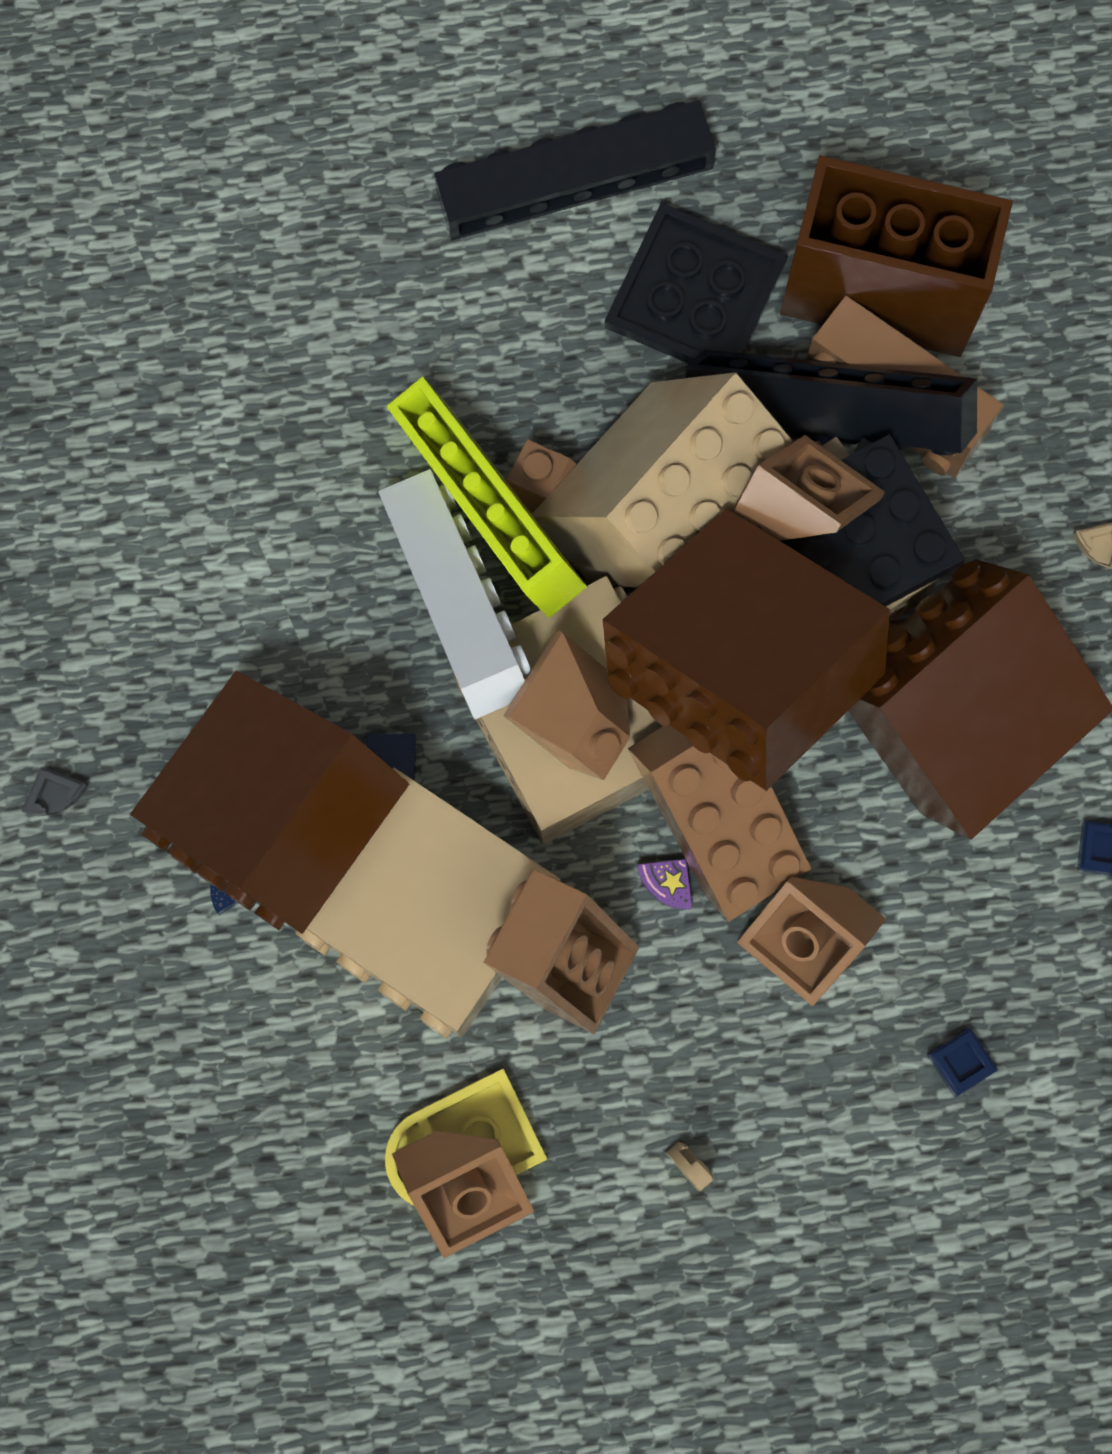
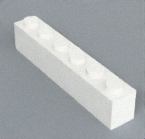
[378,469,531,720]

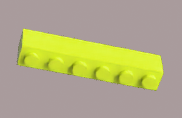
[386,376,587,618]

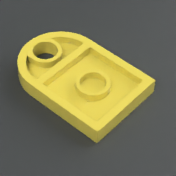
[385,1069,548,1206]

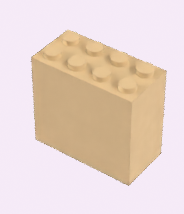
[532,372,793,587]
[450,576,663,845]
[295,768,561,1039]

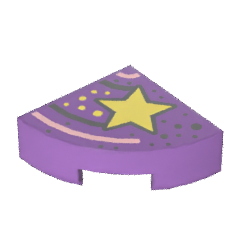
[637,859,692,910]

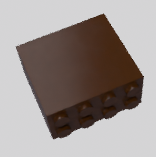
[780,155,1013,357]
[603,508,890,791]
[848,559,1112,840]
[130,670,410,934]

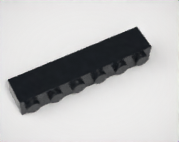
[434,100,716,241]
[685,349,978,455]

